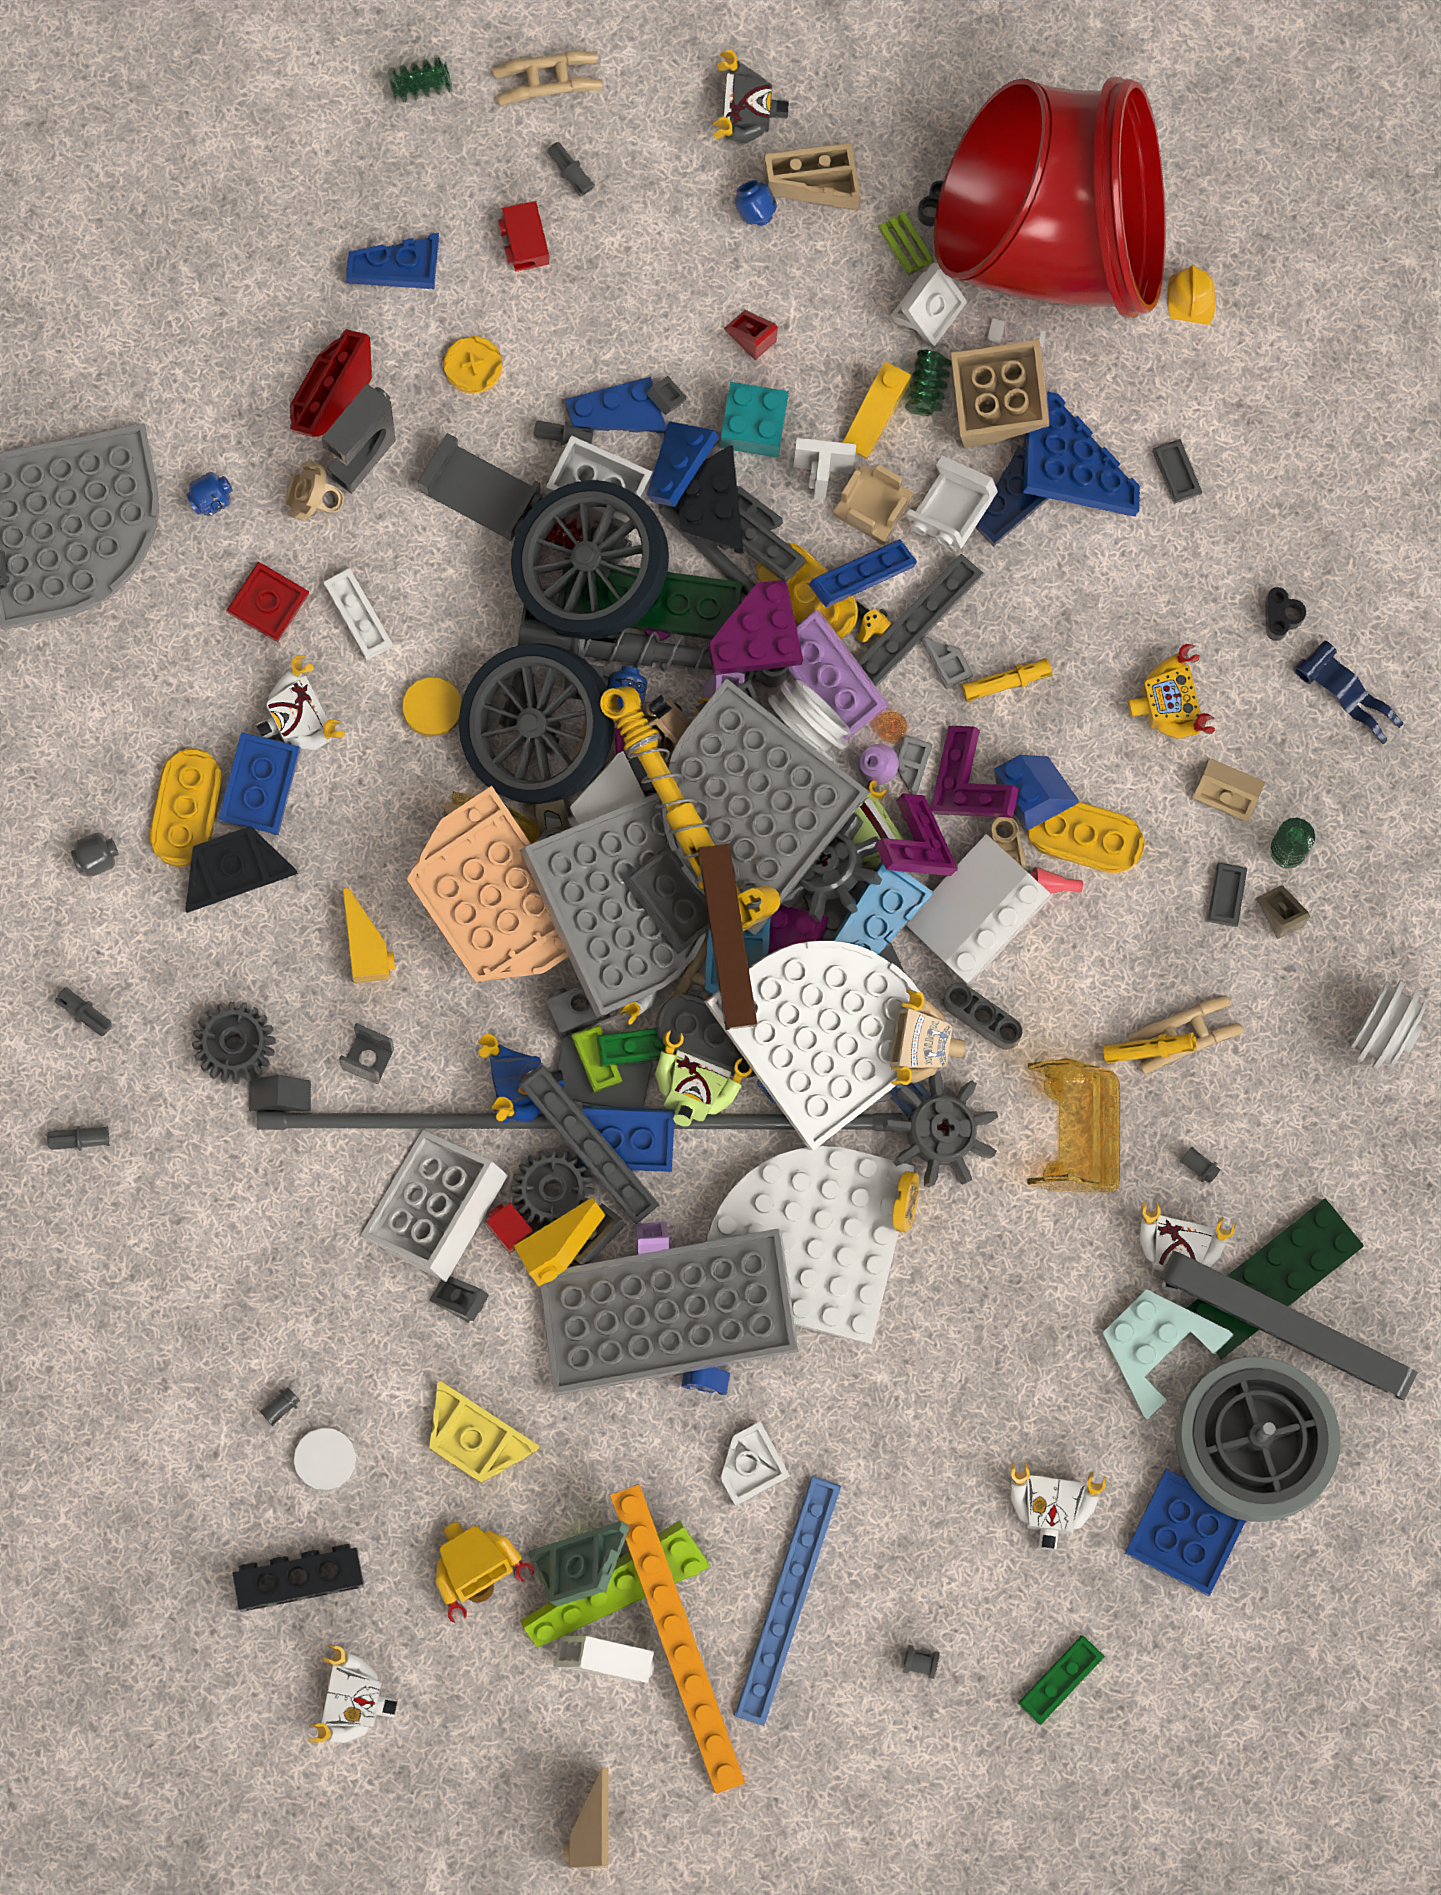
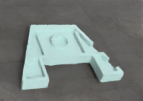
[1103,1289,1234,1420]

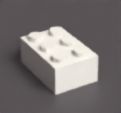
[546,435,652,527]

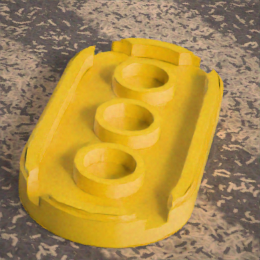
[757,543,858,639]
[150,748,222,867]
[1026,802,1145,874]

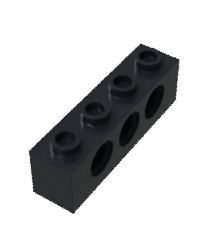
[232,1544,365,1612]

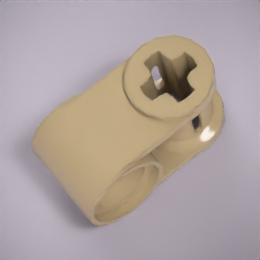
[989,817,1026,870]

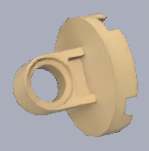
[286,461,344,521]

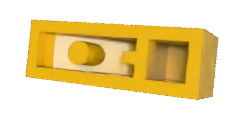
[843,361,911,459]
[343,888,396,983]
[514,1197,605,1287]

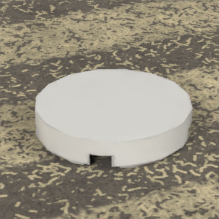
[294,1428,357,1491]

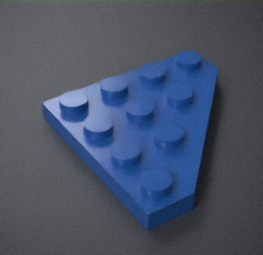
[1023,391,1140,517]

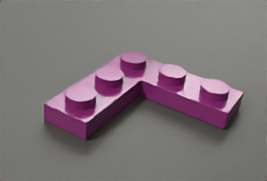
[930,726,1019,818]
[875,793,958,876]

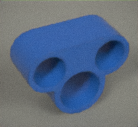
[681,1367,730,1395]

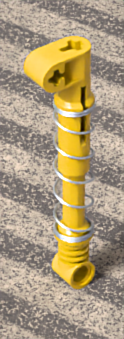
[600,686,780,932]

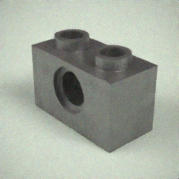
[546,981,616,1039]

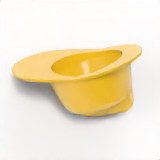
[1168,265,1215,325]

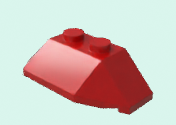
[290,329,372,438]

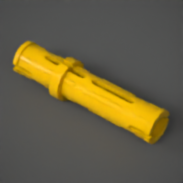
[961,657,1053,703]
[1103,1032,1197,1064]

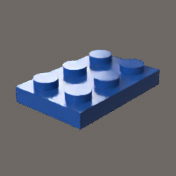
[218,732,301,835]
[579,1105,675,1172]

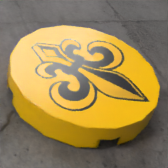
[892,1171,919,1233]

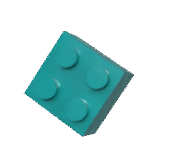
[720,382,789,458]

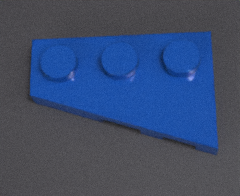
[346,232,439,289]
[565,377,667,434]

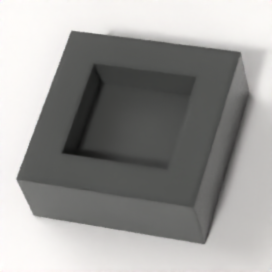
[646,376,687,415]

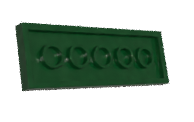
[557,557,743,639]
[1185,1198,1364,1360]

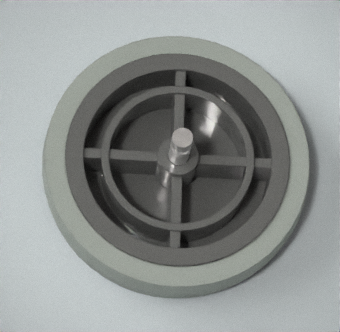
[1175,1357,1340,1522]

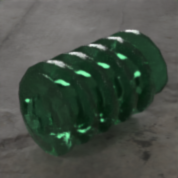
[388,56,452,103]
[905,349,952,416]
[1271,817,1316,868]

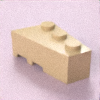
[763,143,861,211]

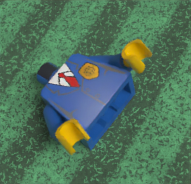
[478,1034,565,1123]

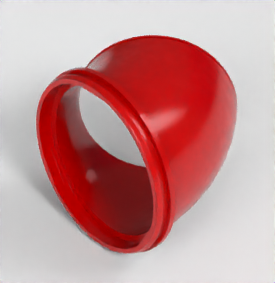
[934,77,1166,319]

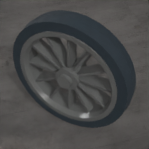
[511,480,669,639]
[459,643,615,804]

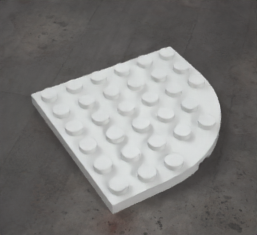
[704,941,953,1150]
[705,1146,915,1345]

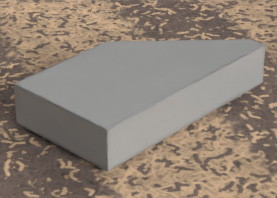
[922,637,973,689]
[897,735,933,795]

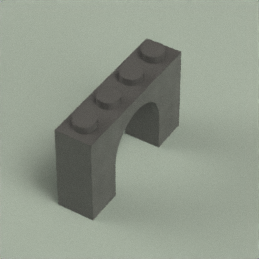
[322,384,396,494]

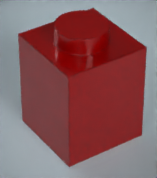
[486,1203,534,1255]

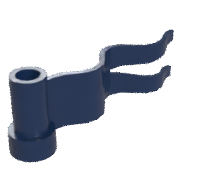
[1293,640,1404,744]

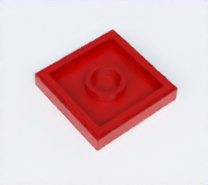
[226,561,310,642]

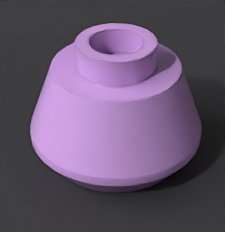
[859,744,899,785]

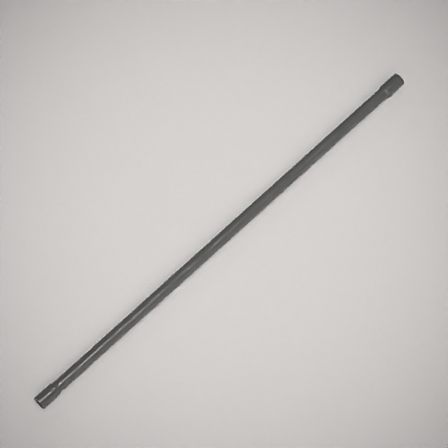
[257,1111,903,1131]

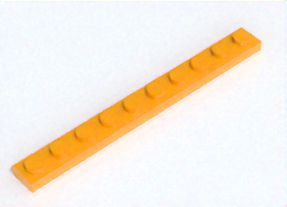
[609,1484,745,1794]

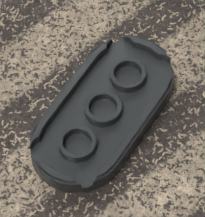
[656,994,756,1078]

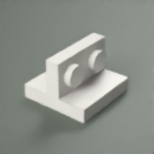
[890,262,967,347]
[793,438,856,500]

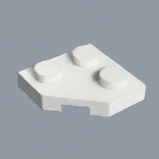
[720,1421,790,1507]

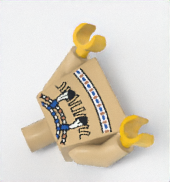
[889,989,965,1085]

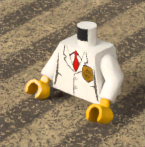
[1010,1462,1106,1550]
[308,1644,398,1743]

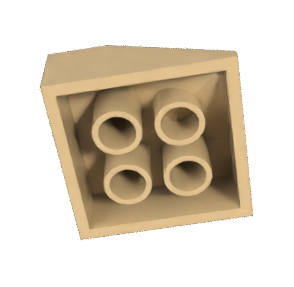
[951,339,1050,448]

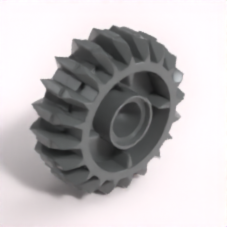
[192,1002,276,1084]
[511,1149,594,1230]

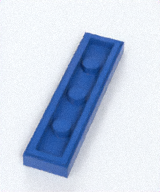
[809,539,917,608]

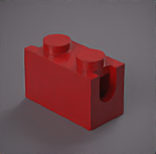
[498,201,550,272]

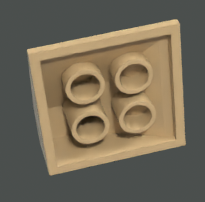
[563,1767,608,1869]

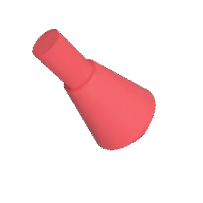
[1028,866,1083,894]

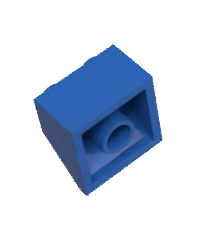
[994,755,1079,831]

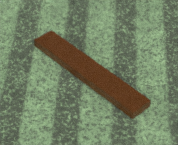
[698,844,757,1030]

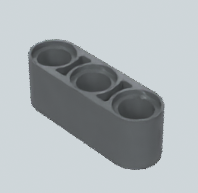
[943,983,1023,1050]

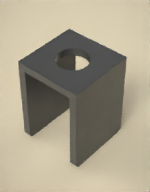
[339,1023,394,1085]

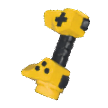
[853,595,892,642]

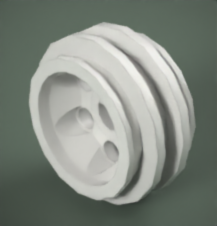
[767,680,851,762]
[1350,980,1428,1071]

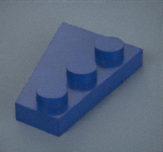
[647,421,719,507]

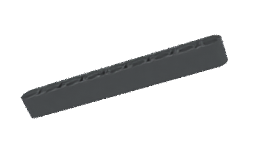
[1159,1251,1418,1401]

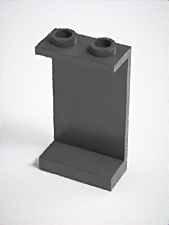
[417,433,543,541]

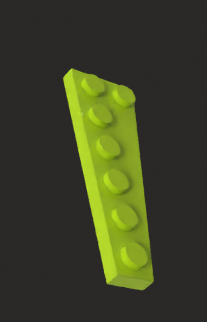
[520,1520,711,1648]

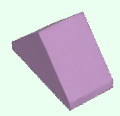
[636,1222,669,1254]

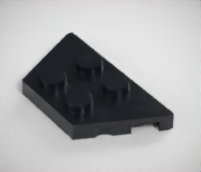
[678,445,744,554]
[185,826,298,913]

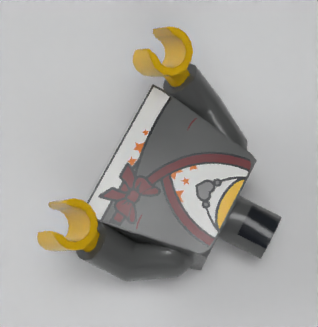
[712,50,789,144]

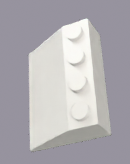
[906,834,1053,985]
[361,1130,508,1282]

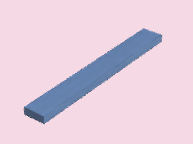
[734,1476,841,1726]

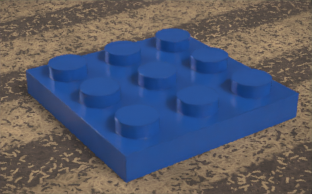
[1124,1469,1246,1597]

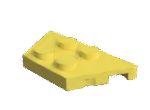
[429,1381,540,1484]

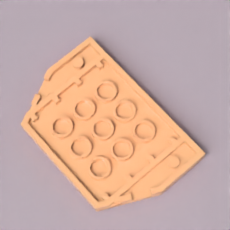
[406,786,568,982]

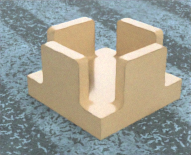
[833,464,914,544]

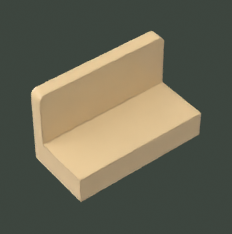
[1193,759,1265,822]

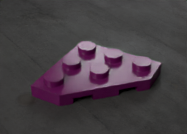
[708,580,803,675]

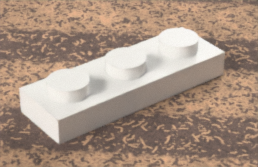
[324,568,393,661]

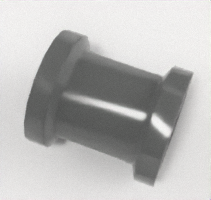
[903,1645,940,1679]

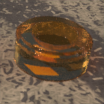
[877,712,907,743]

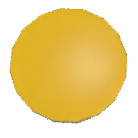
[444,336,502,394]
[402,677,462,737]

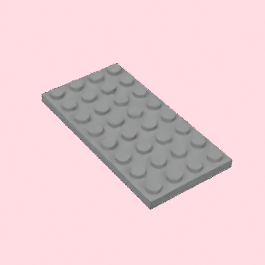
[541,1228,798,1396]

